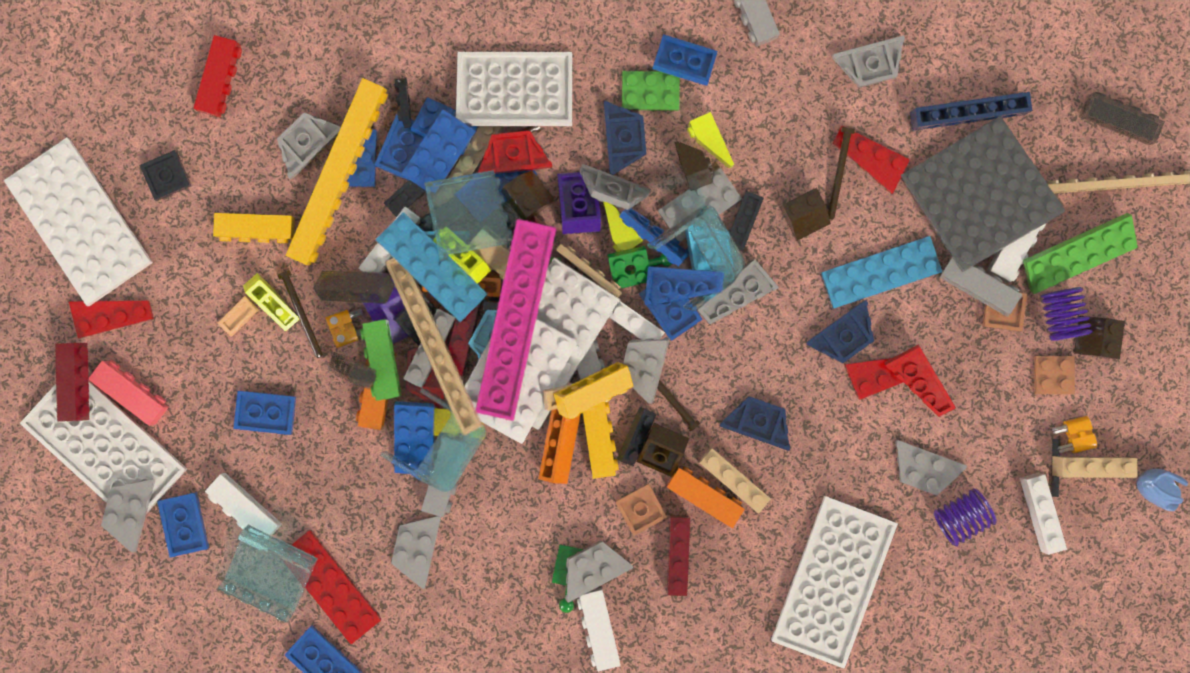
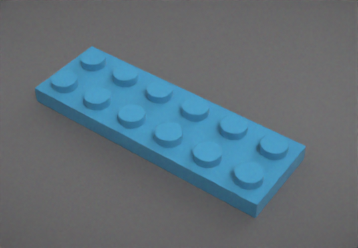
[375,212,488,322]
[821,236,942,309]

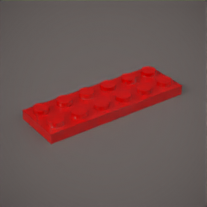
[279,530,382,644]

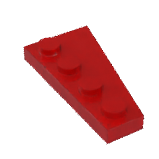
[832,126,910,194]
[69,300,154,339]
[884,344,956,417]
[844,358,904,400]

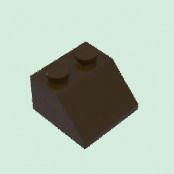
[674,141,714,191]
[501,170,555,221]
[779,188,831,241]
[1074,316,1125,359]
[636,423,689,477]

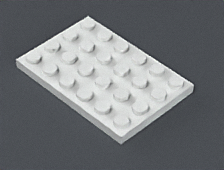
[456,52,572,126]
[465,319,578,444]

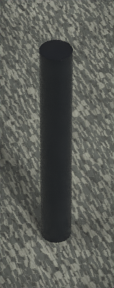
[1051,439,1060,497]

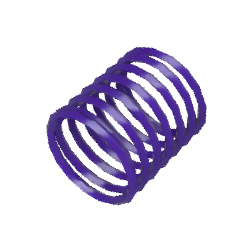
[1040,287,1093,341]
[934,488,997,547]

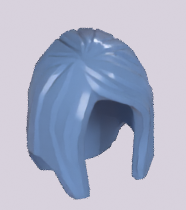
[1136,469,1188,511]

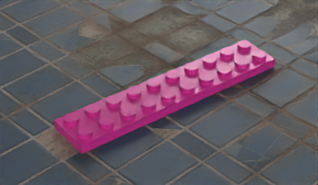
[476,219,556,421]

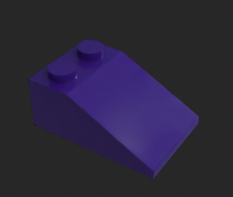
[557,172,601,234]
[359,278,409,344]

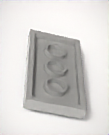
[658,168,742,242]

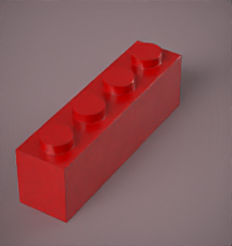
[193,35,242,118]

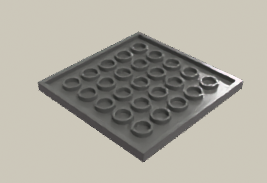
[901,117,1066,272]

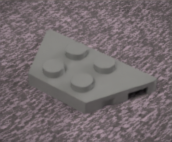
[832,35,905,88]
[277,113,341,179]
[579,164,651,210]
[623,337,670,404]
[895,440,967,496]
[101,479,155,553]
[391,516,441,589]
[565,541,633,602]

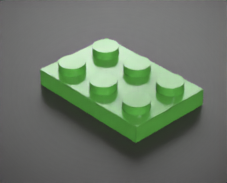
[622,71,680,111]

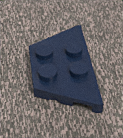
[604,101,647,175]
[805,300,874,363]
[719,396,790,451]

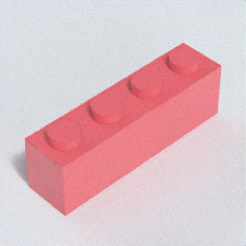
[89,360,169,426]

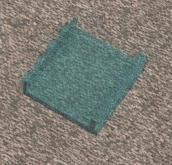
[424,170,513,261]
[218,524,318,623]

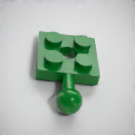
[607,246,673,289]
[552,544,584,613]

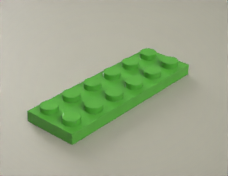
[1023,213,1138,294]

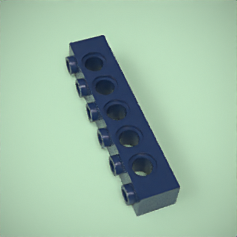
[910,92,1033,131]

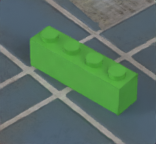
[360,319,402,401]

